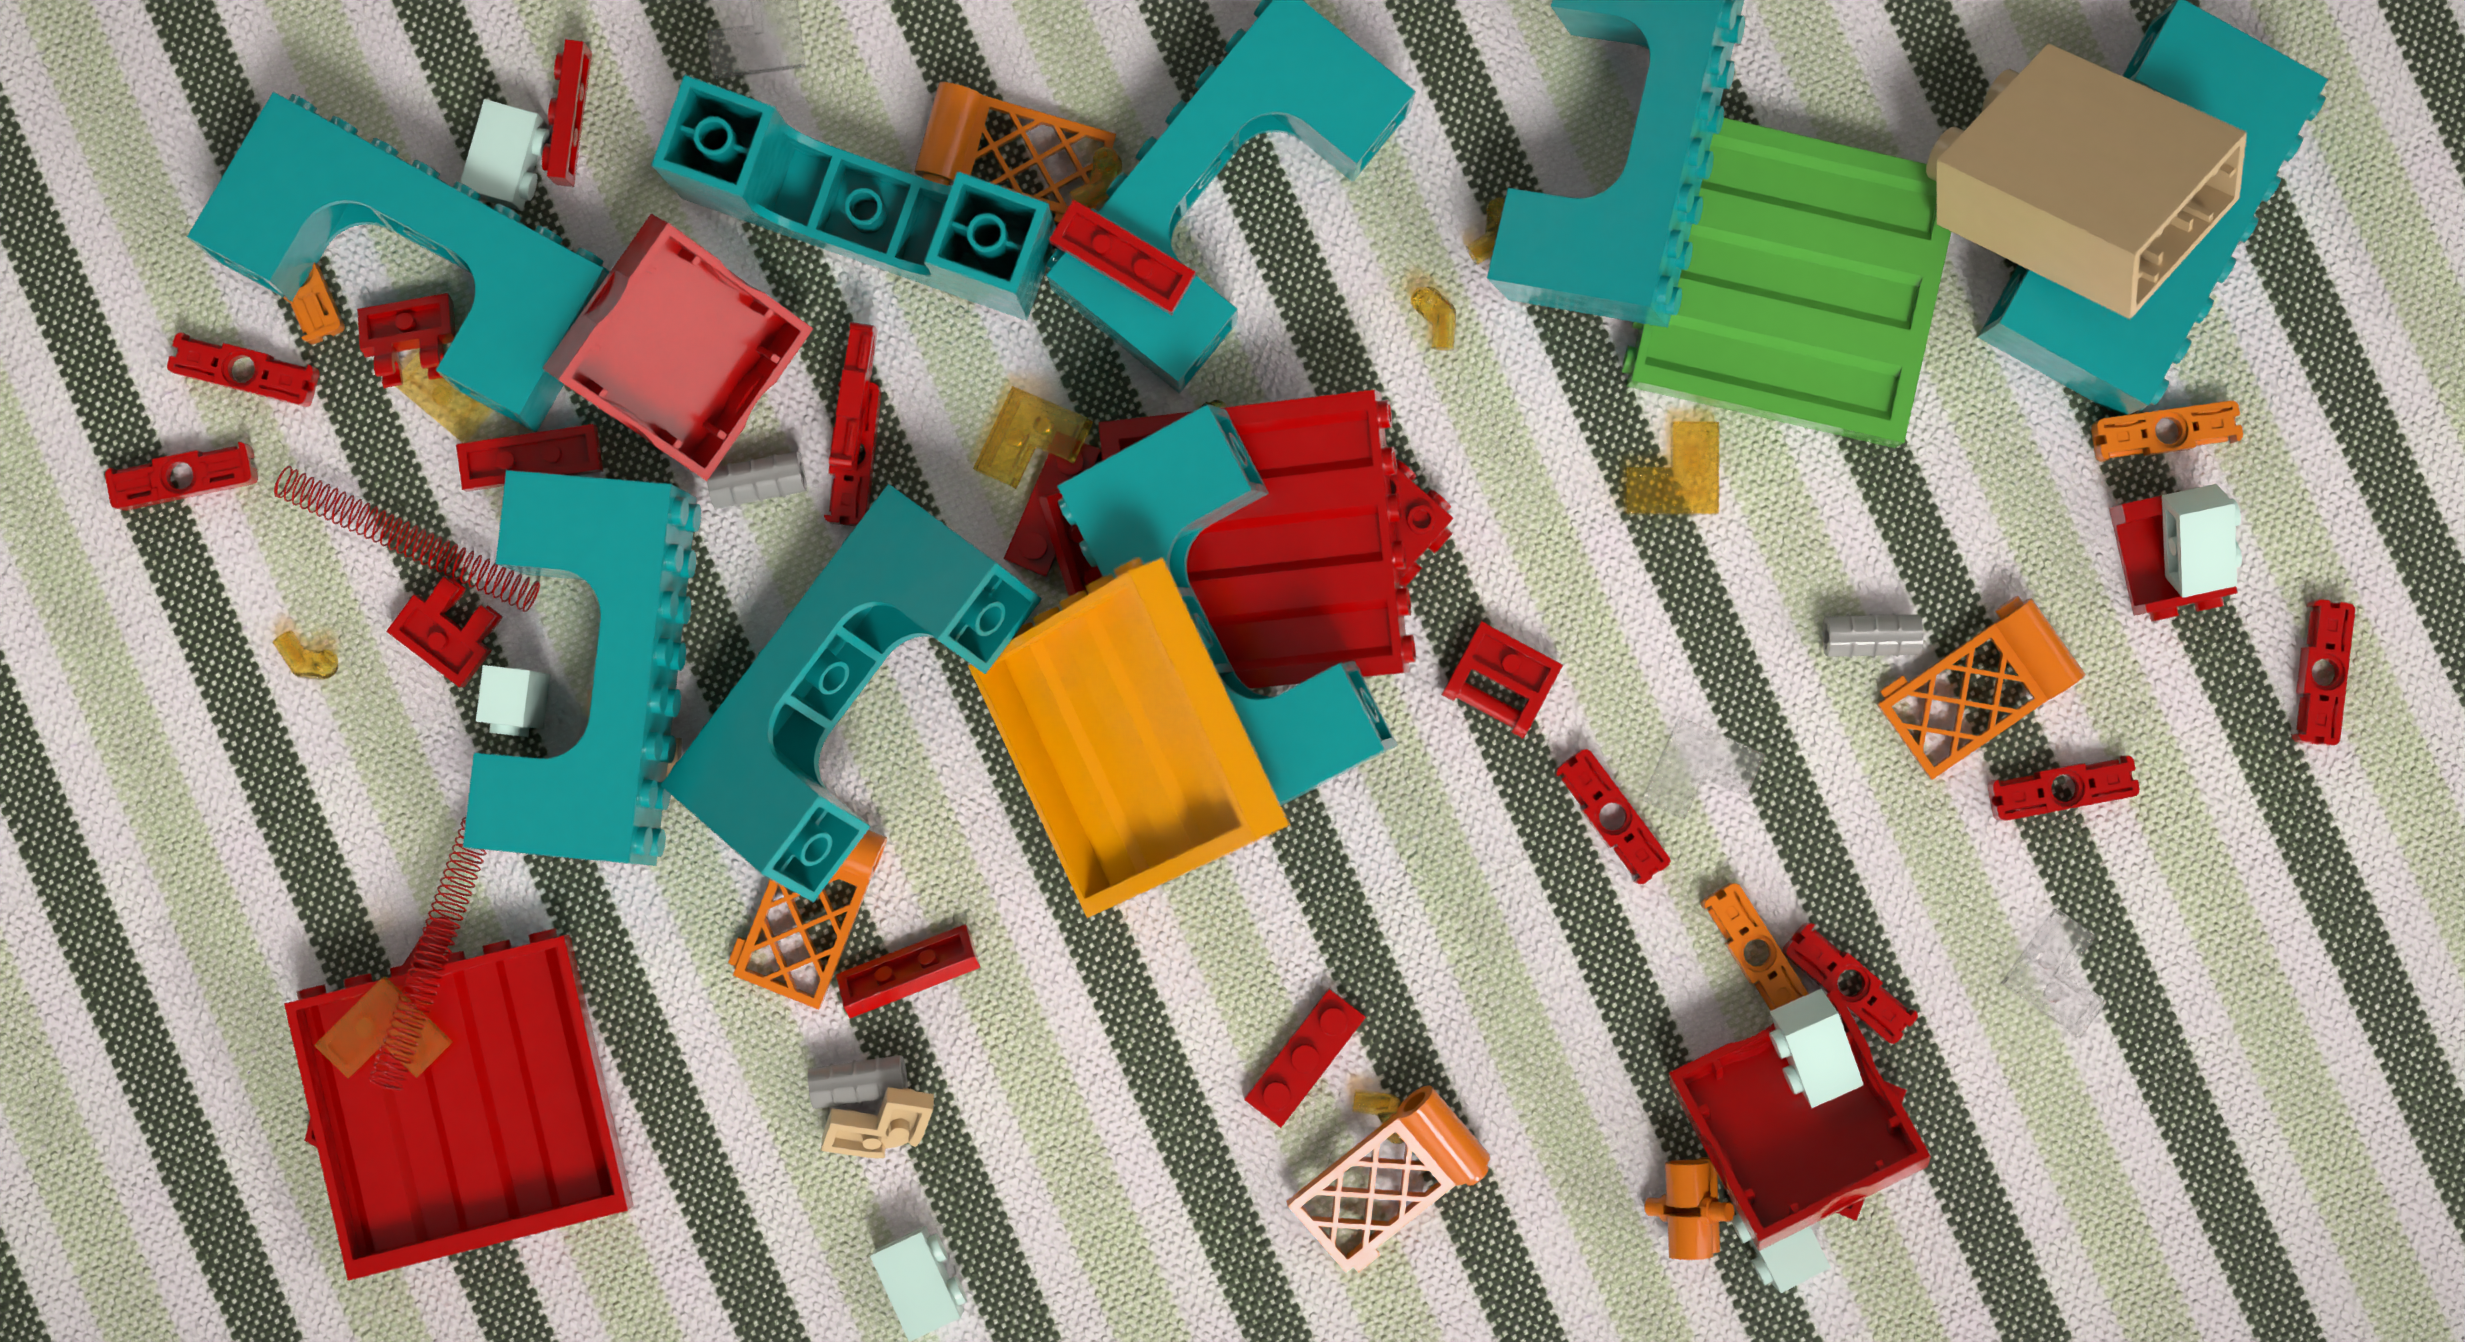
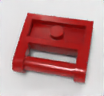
[1441,621,1563,739]

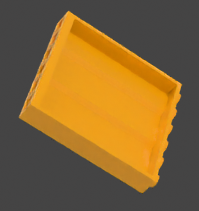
[968,558,1289,918]

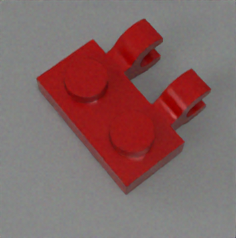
[357,293,456,388]
[386,577,503,688]

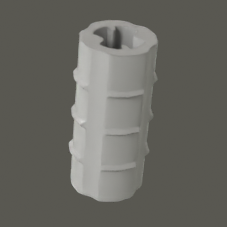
[707,451,807,509]
[1822,613,1923,658]
[808,1055,908,1109]

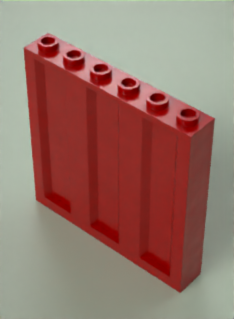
[1098,390,1416,689]
[284,928,634,1281]

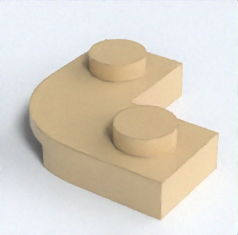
[821,1087,934,1158]

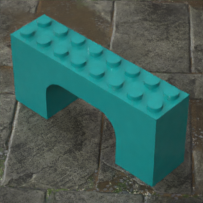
[1046,0,1416,394]
[1487,0,1745,328]
[1977,0,2328,416]
[651,75,1056,321]
[187,92,610,432]
[1057,404,1398,806]
[463,470,701,866]
[661,484,1042,902]

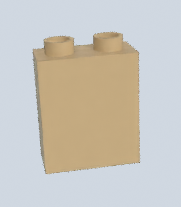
[1926,43,2247,319]

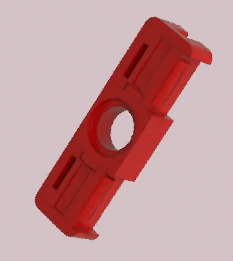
[829,322,878,471]
[167,332,320,407]
[824,381,882,526]
[105,442,258,511]
[2291,599,2355,746]
[1554,749,1671,884]
[1987,755,2140,821]
[1782,923,1918,1044]

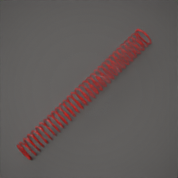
[274,466,540,612]
[369,817,487,1090]

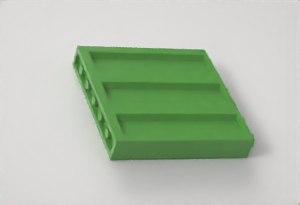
[1621,118,1951,448]

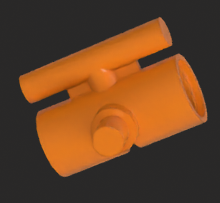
[1644,1157,1734,1260]

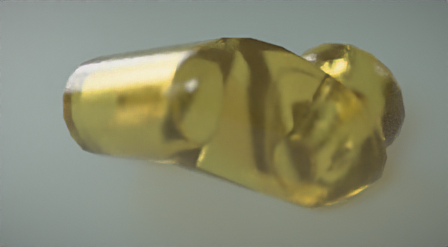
[1069,147,1123,208]
[1465,197,1506,266]
[1411,286,1456,351]
[272,630,338,680]
[1352,1089,1405,1144]

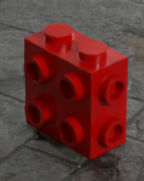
[1390,458,1454,588]

